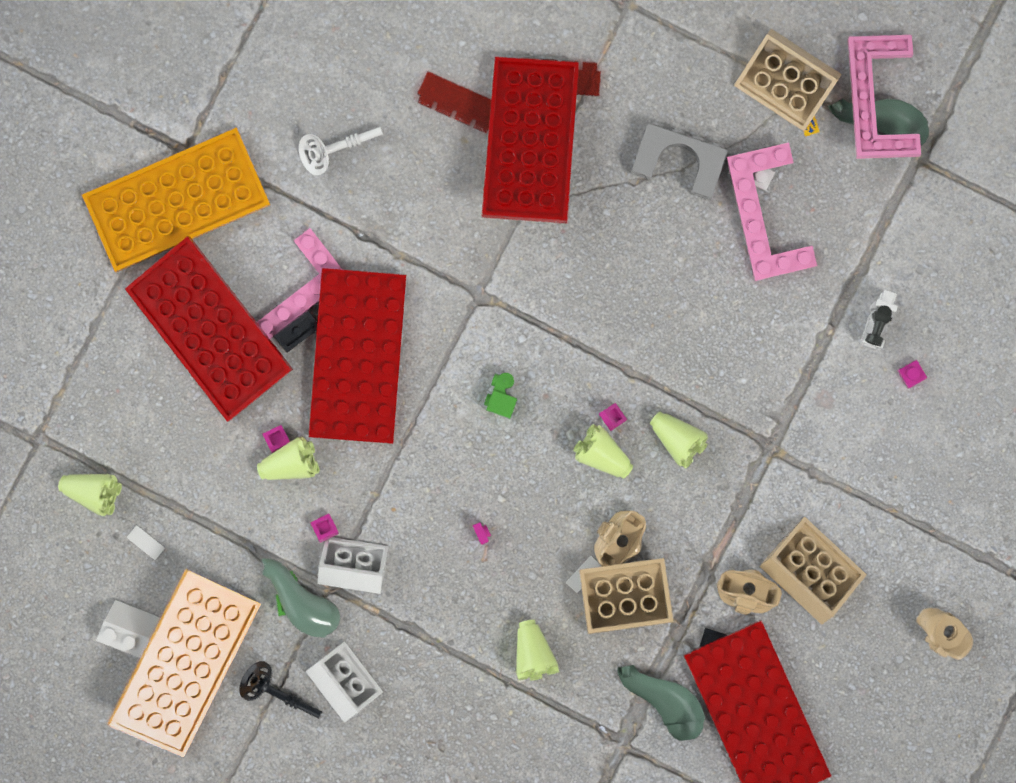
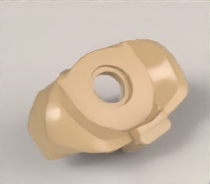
[594,511,646,566]
[717,569,782,615]
[916,608,973,660]

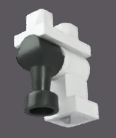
[859,290,898,351]

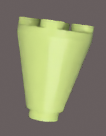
[650,411,708,469]
[573,424,633,479]
[257,437,320,480]
[58,474,122,516]
[516,620,559,681]

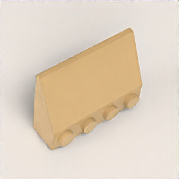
[734,29,842,131]
[759,517,867,625]
[579,558,673,634]

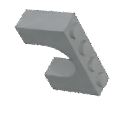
[631,122,728,201]

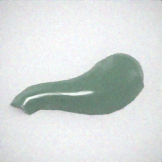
[828,98,929,146]
[262,558,340,638]
[617,665,705,741]

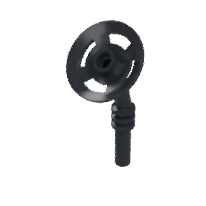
[239,661,323,719]

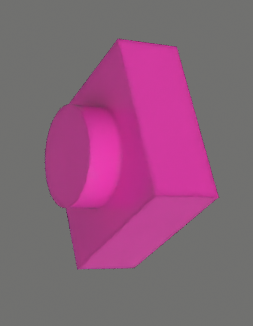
[898,360,927,389]
[599,402,627,431]
[262,425,290,453]
[310,514,339,543]
[473,522,491,545]

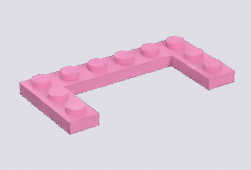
[848,35,921,159]
[726,142,817,281]
[257,228,343,339]

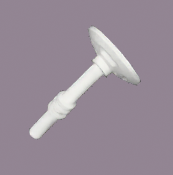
[299,127,383,175]

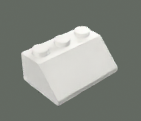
[317,537,389,594]
[96,600,161,658]
[306,641,383,723]

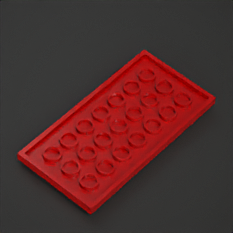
[482,57,579,224]
[125,236,293,422]
[309,268,407,444]
[683,620,832,783]

